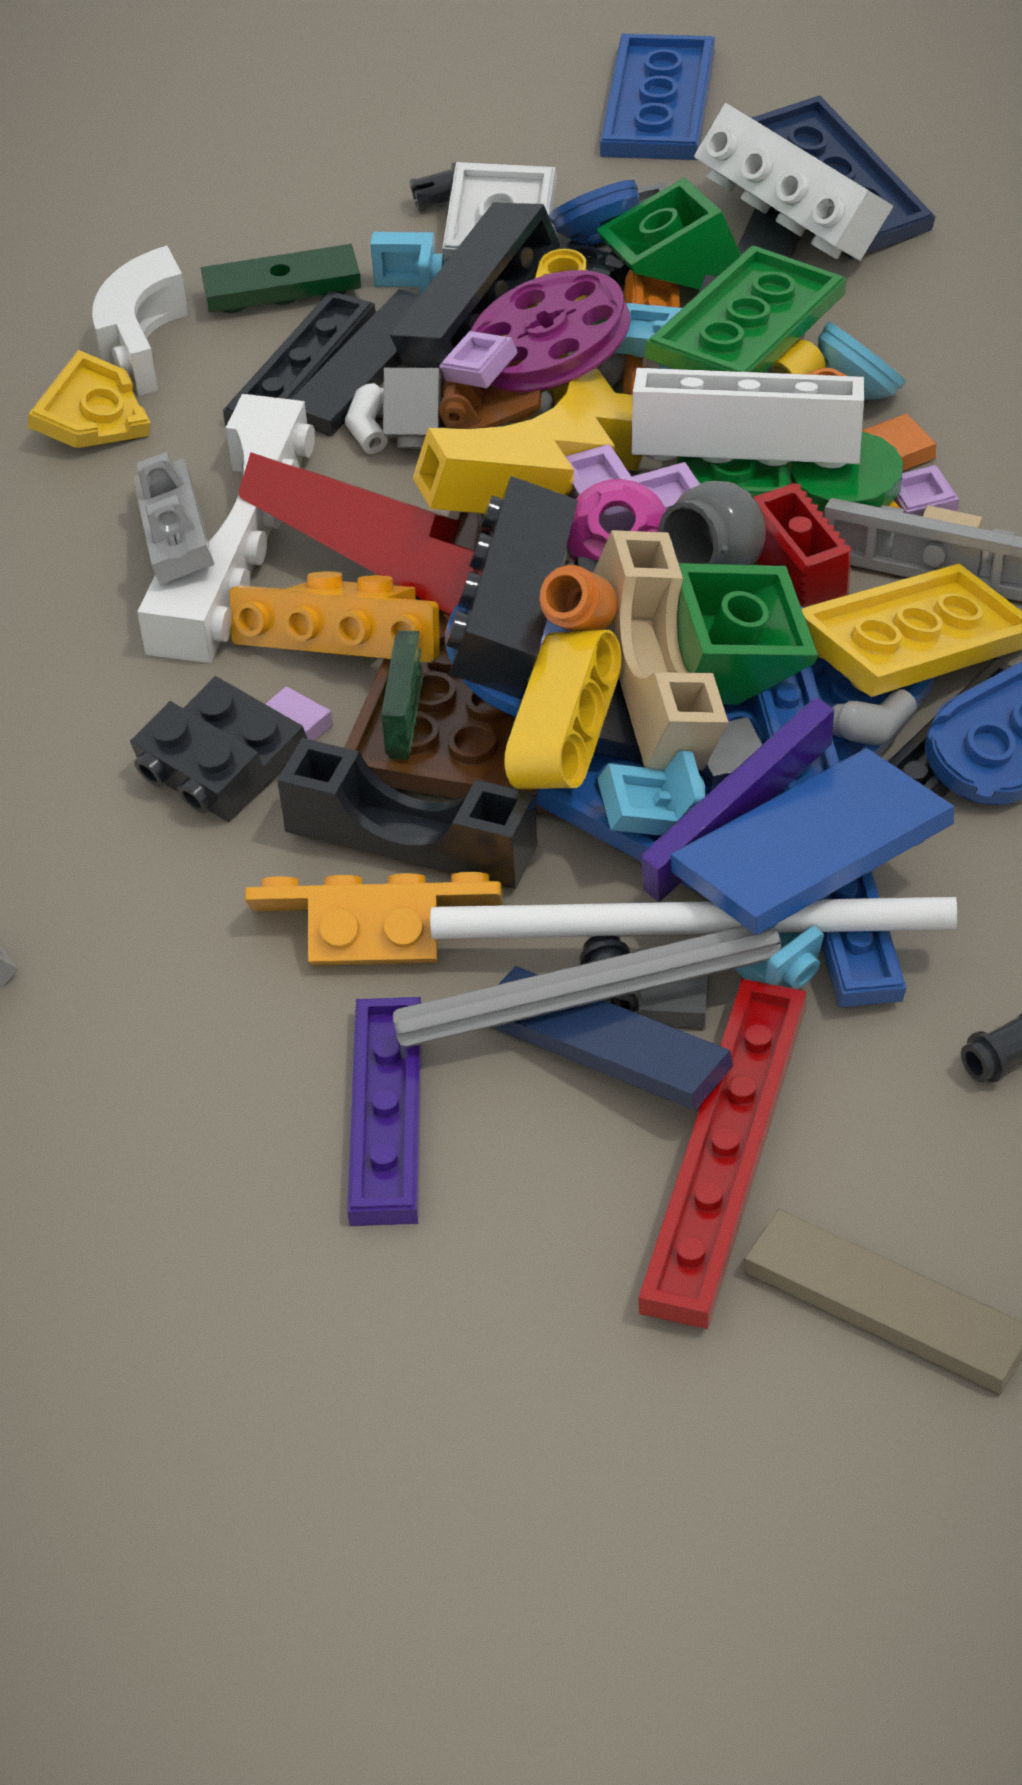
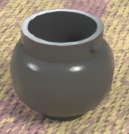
[658,481,766,565]

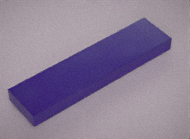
[641,697,834,902]
[347,997,422,1226]

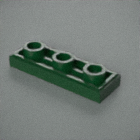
[200,244,361,313]

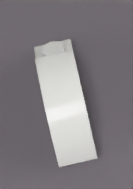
[92,246,189,396]

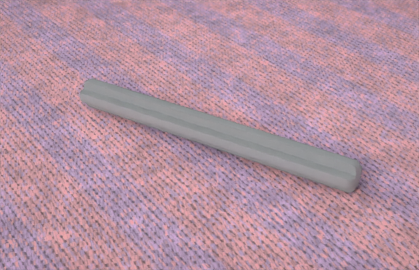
[393,926,781,1048]

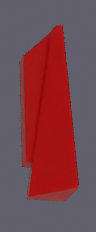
[239,452,479,615]

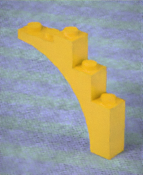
[413,351,643,513]

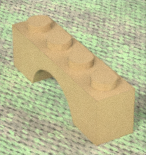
[593,530,728,770]

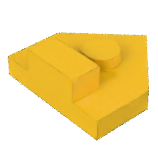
[28,350,150,448]

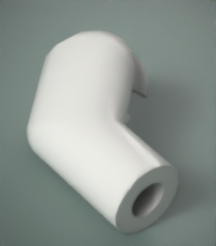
[345,383,388,454]

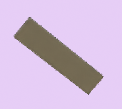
[744,1209,1022,1395]

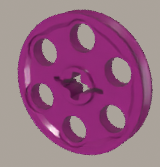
[471,270,631,392]

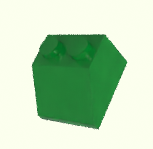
[596,177,741,289]
[677,563,818,705]

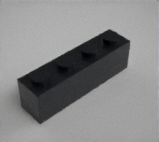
[390,202,561,370]
[445,476,578,698]

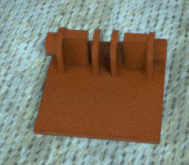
[439,360,542,429]

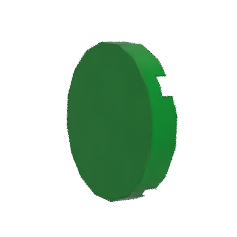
[790,431,903,514]

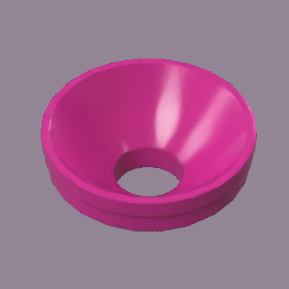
[566,479,666,563]

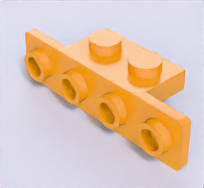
[229,571,440,662]
[245,872,503,966]

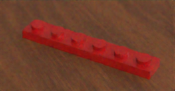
[638,979,806,1329]

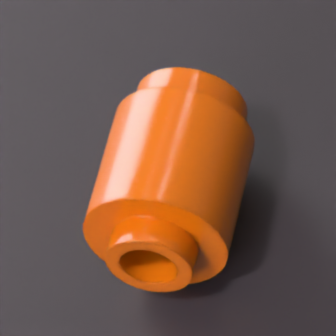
[539,565,617,631]

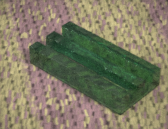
[381,630,424,760]

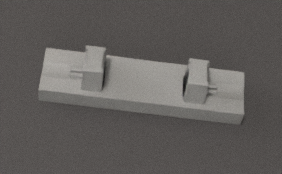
[133,452,215,585]
[824,498,1022,601]

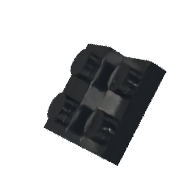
[130,676,307,823]

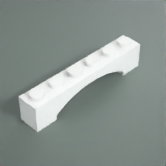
[137,394,315,664]

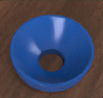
[549,180,640,246]

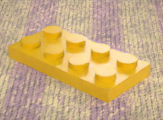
[801,563,1022,697]

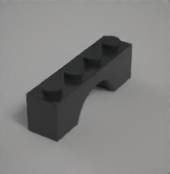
[277,738,538,889]

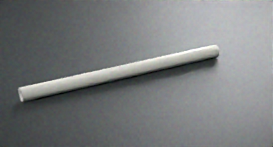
[430,897,957,939]

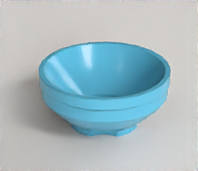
[818,321,907,400]

